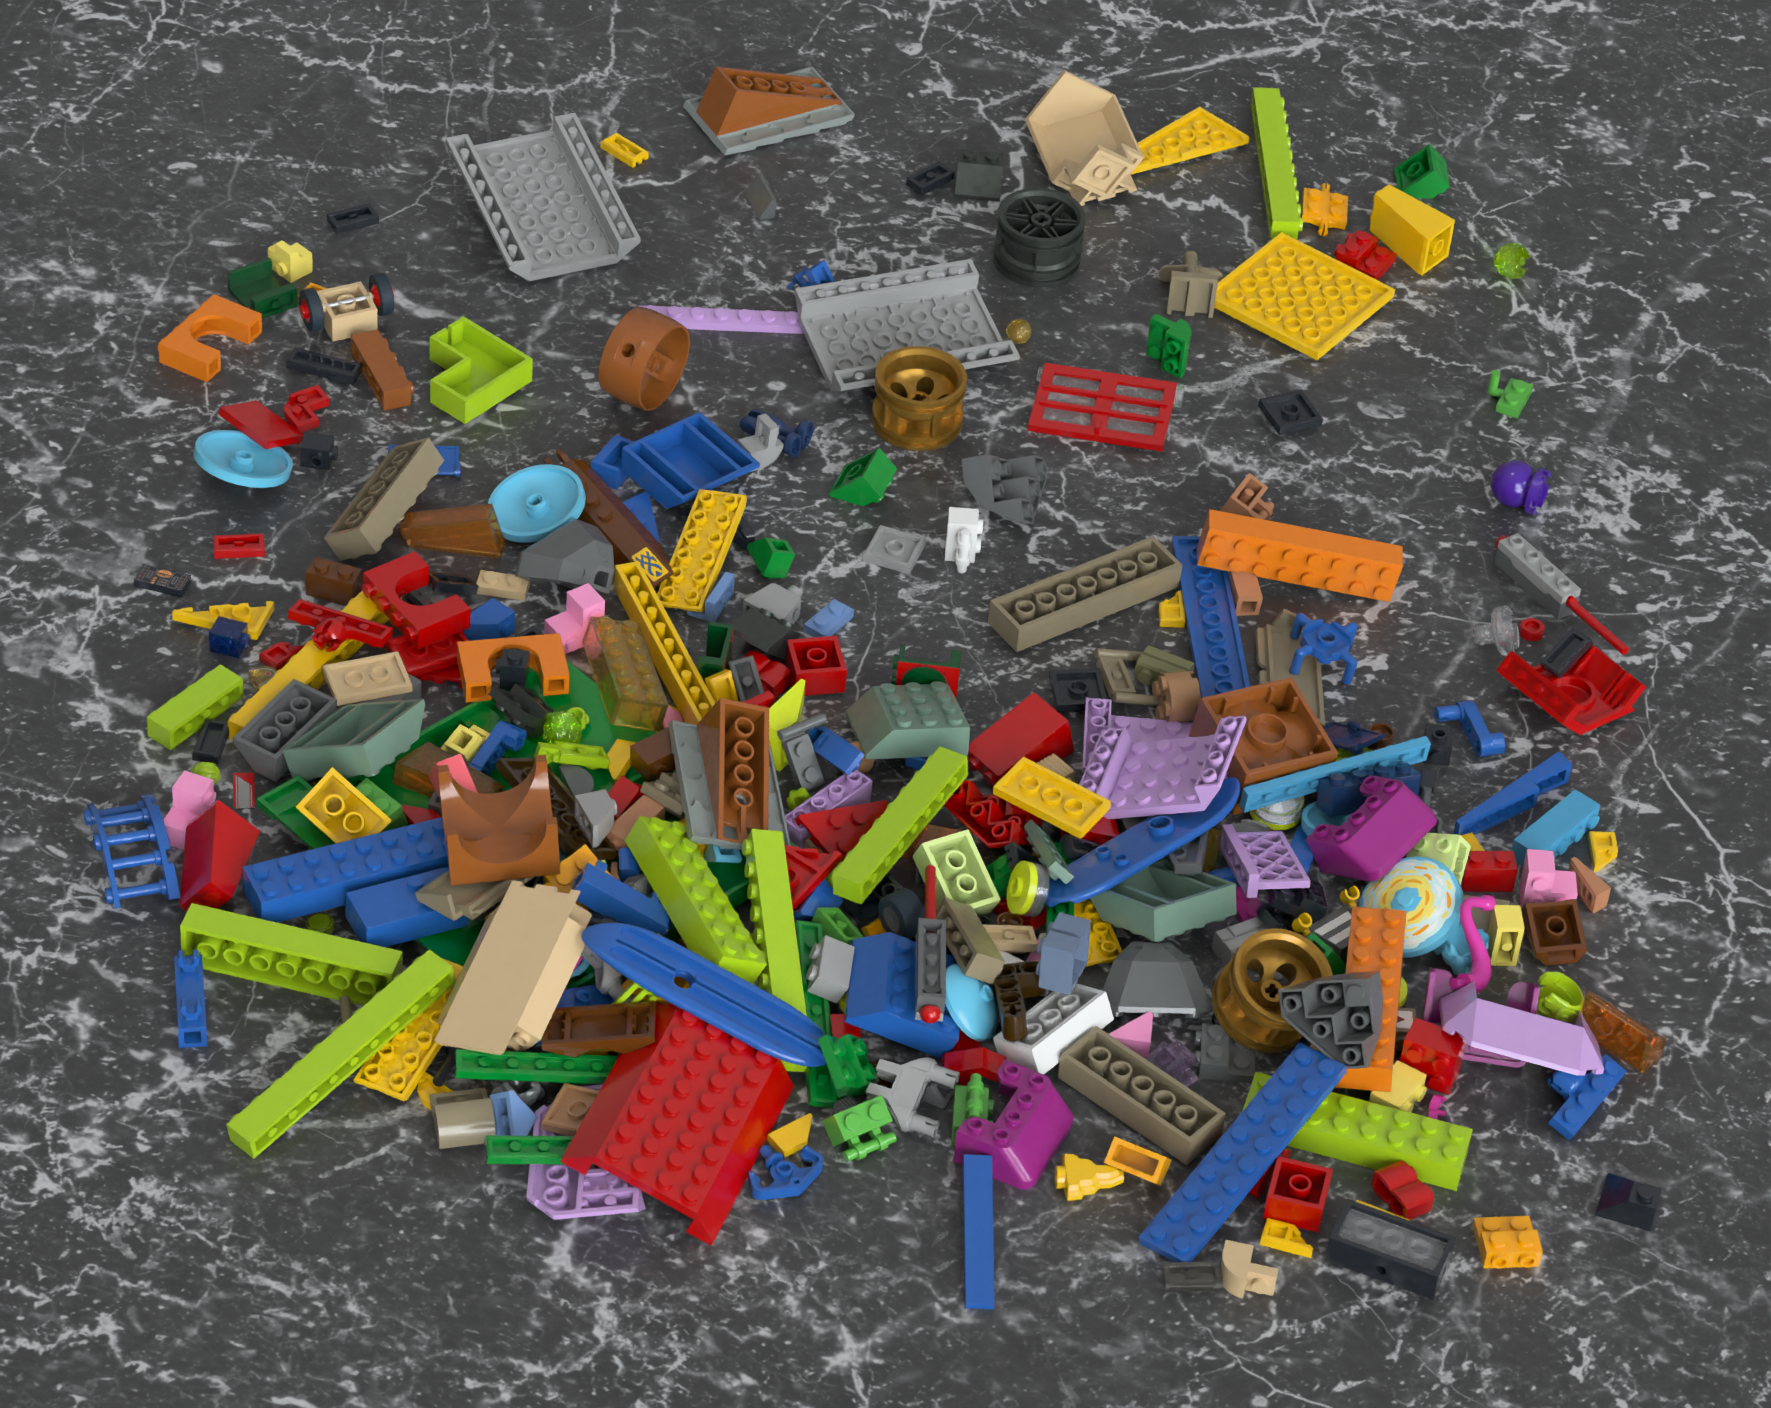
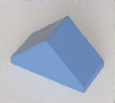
[490,1091,537,1136]

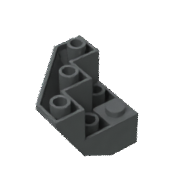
[961,454,1047,525]
[515,519,615,595]
[1102,940,1212,1018]
[1278,971,1383,1069]

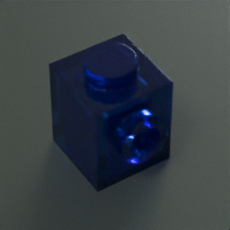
[209,616,251,658]

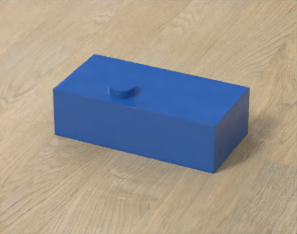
[345,867,468,947]

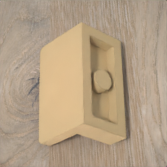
[983,925,1038,954]

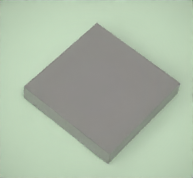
[863,525,926,574]

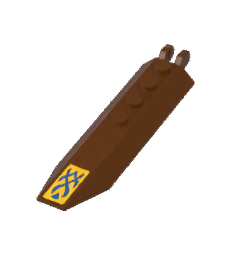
[543,448,674,587]

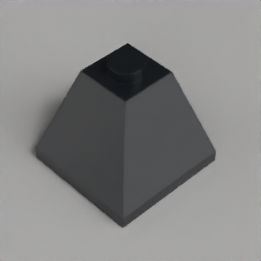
[1595,1173,1662,1231]

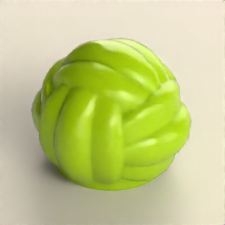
[190,762,220,784]

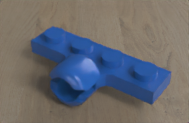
[1548,1054,1627,1141]

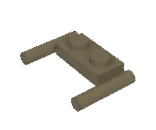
[1094,648,1158,706]

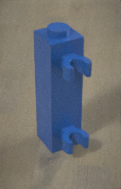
[571,859,671,937]
[174,949,207,1048]

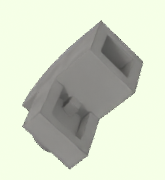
[737,414,784,472]

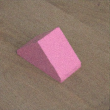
[1109,1011,1153,1060]

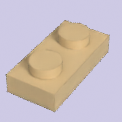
[476,570,530,601]

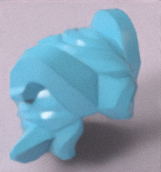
[1434,923,1490,976]

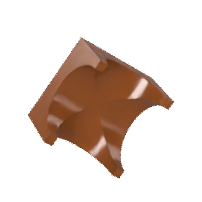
[1189,677,1338,815]
[437,754,560,886]

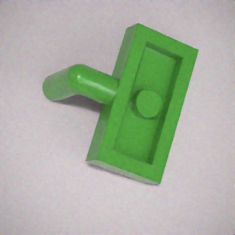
[1487,370,1533,418]

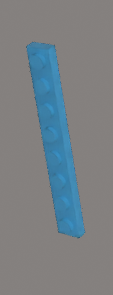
[1239,736,1431,813]

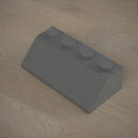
[233,679,337,782]

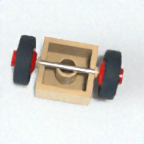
[299,273,394,342]

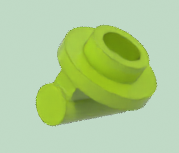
[787,788,812,811]

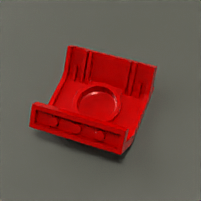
[1496,644,1646,735]

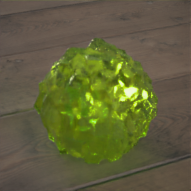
[1494,243,1531,279]
[543,710,583,744]

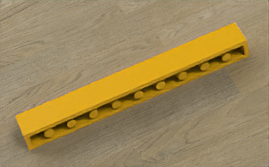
[614,561,715,725]
[228,591,402,741]

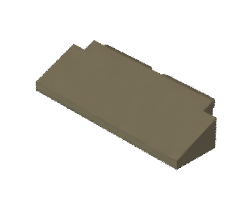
[1255,608,1325,726]
[415,853,561,921]

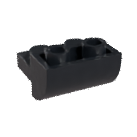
[839,873,904,928]
[1267,878,1328,926]

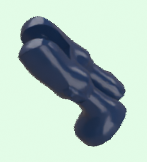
[740,409,814,457]

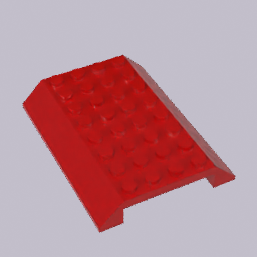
[560,1003,794,1246]

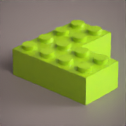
[430,316,533,424]

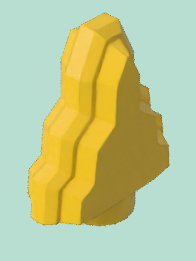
[1054,1154,1124,1201]

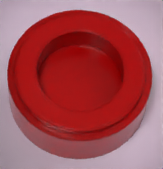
[1519,618,1545,641]

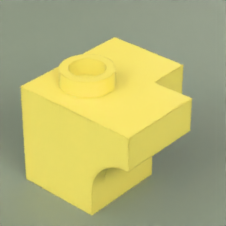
[268,240,313,283]
[440,724,490,763]

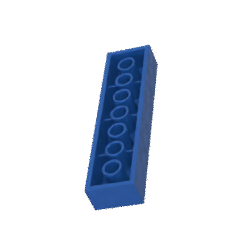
[243,817,448,923]

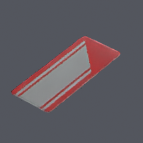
[233,772,255,808]

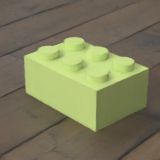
[912,830,1001,915]

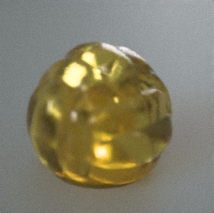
[1007,319,1032,344]

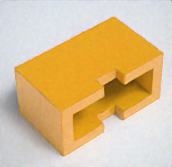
[1104,1136,1171,1186]

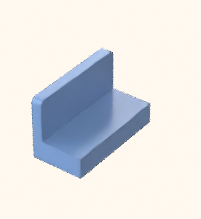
[687,572,735,622]

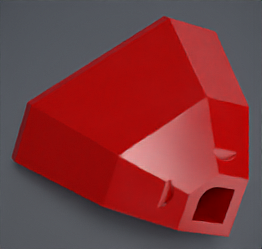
[944,780,1042,848]

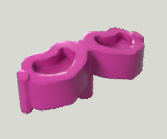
[1426,1094,1447,1120]

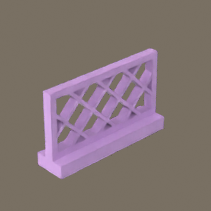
[1219,824,1310,898]

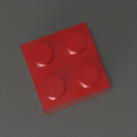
[785,636,847,696]
[1400,1018,1466,1095]
[1263,1156,1333,1232]

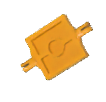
[1301,183,1348,236]

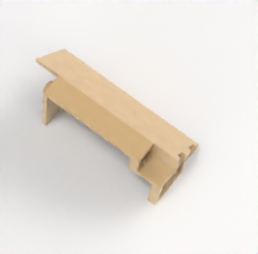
[1025,70,1144,206]
[434,880,592,1055]

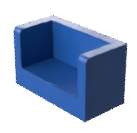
[591,435,634,490]

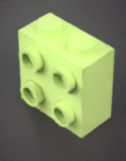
[1406,833,1471,885]

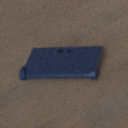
[1322,721,1386,755]

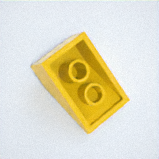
[296,767,392,844]

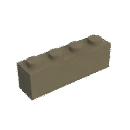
[936,897,1005,984]

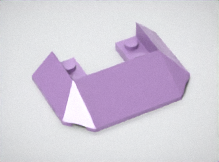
[1439,981,1604,1076]
[526,1084,646,1220]

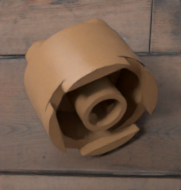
[1152,671,1201,723]

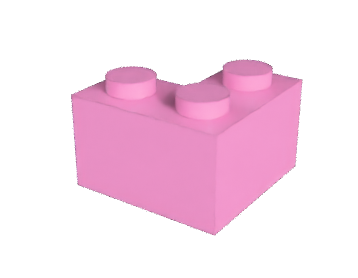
[544,583,605,654]
[163,770,216,850]
[1519,849,1578,909]

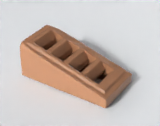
[1568,857,1611,913]

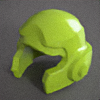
[1536,971,1585,1023]

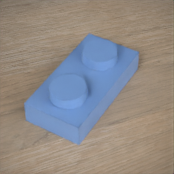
[803,599,854,637]

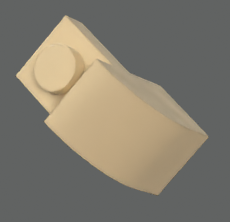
[1219,1240,1278,1298]

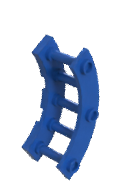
[83,794,180,909]

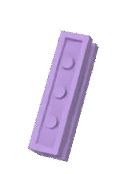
[785,770,873,849]

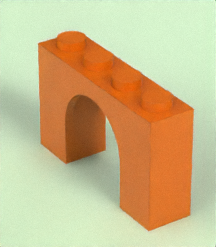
[158,294,262,382]
[457,633,569,703]

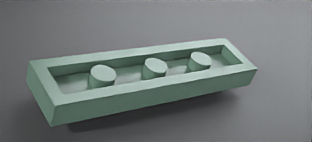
[1024,820,1074,884]

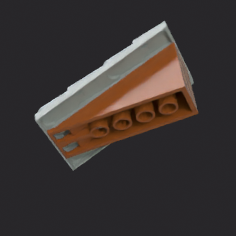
[683,67,855,155]
[669,698,791,850]

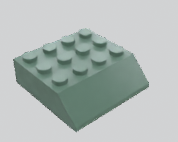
[846,681,970,759]
[282,699,425,781]
[1090,858,1237,942]

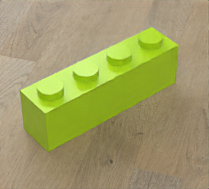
[147,664,244,750]

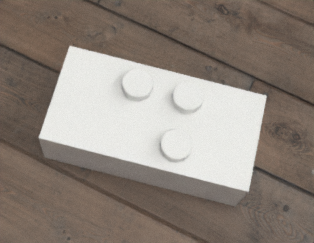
[993,983,1114,1075]

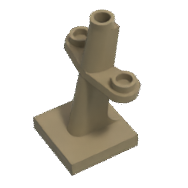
[1159,251,1223,318]

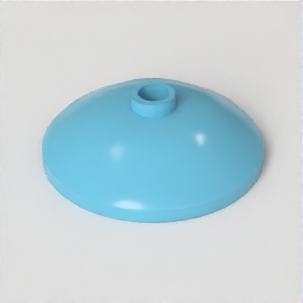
[945,964,998,1042]

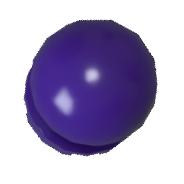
[1490,460,1552,516]

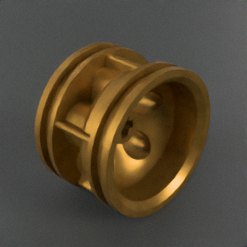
[872,346,967,451]
[1212,928,1333,1053]

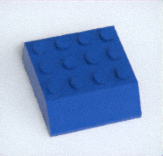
[621,412,760,509]
[845,932,959,1059]

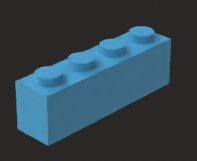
[1511,789,1600,866]

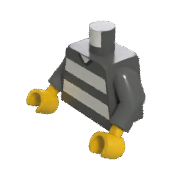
[1292,886,1360,963]

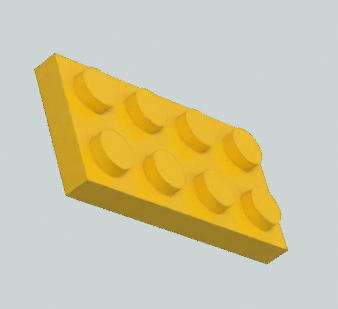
[993,757,1111,839]

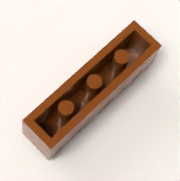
[351,329,414,411]

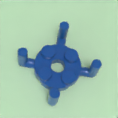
[1289,613,1358,684]

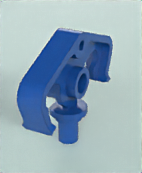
[748,1145,823,1200]

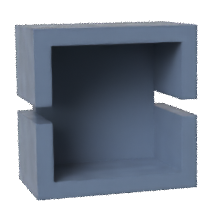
[1036,912,1091,995]

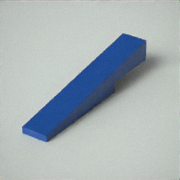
[1453,752,1572,835]
[962,1154,995,1309]

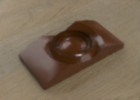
[541,1001,656,1057]

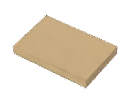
[323,651,412,706]

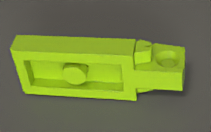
[534,741,610,770]

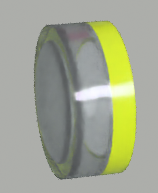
[1250,796,1304,830]
[1007,861,1049,917]

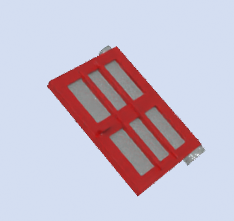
[1028,363,1185,452]

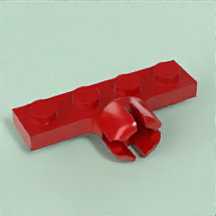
[288,599,393,652]

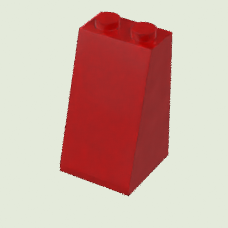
[967,692,1074,786]
[180,800,260,911]

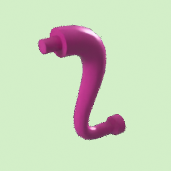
[1450,895,1495,993]

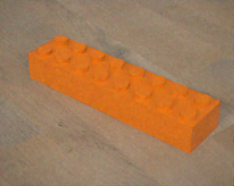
[1197,509,1403,602]
[1335,906,1406,1092]

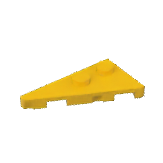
[172,601,274,640]

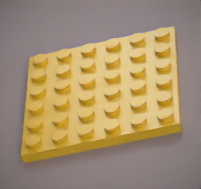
[1214,232,1395,360]

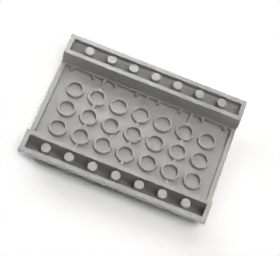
[446,113,641,281]
[795,259,1020,391]

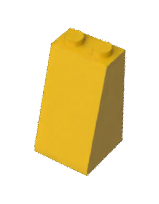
[1369,184,1455,276]

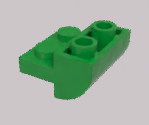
[1146,314,1191,378]
[818,1034,877,1099]

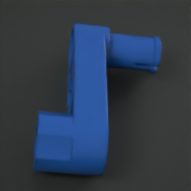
[1434,700,1506,757]
[448,720,527,787]

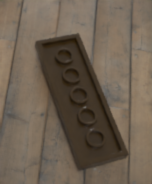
[495,758,618,860]

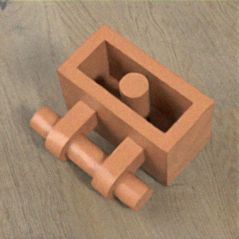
[1220,473,1274,520]

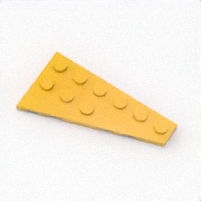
[1131,107,1249,175]

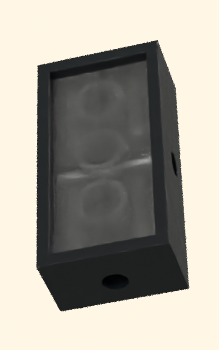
[1325,1199,1456,1299]

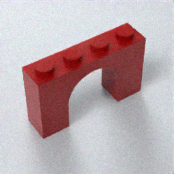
[362,551,471,649]

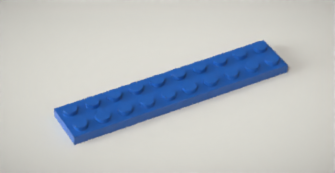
[1171,536,1250,698]
[1139,1043,1347,1269]

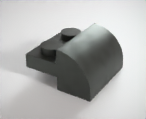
[489,683,562,738]

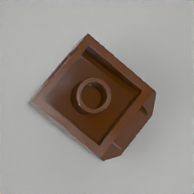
[1521,899,1587,966]

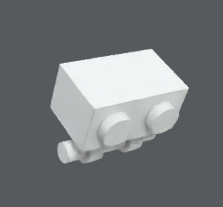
[945,507,983,573]

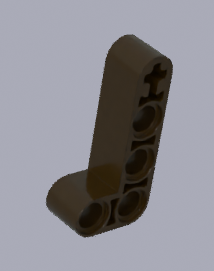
[993,961,1046,1041]

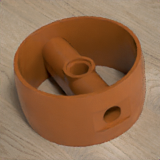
[598,307,690,411]

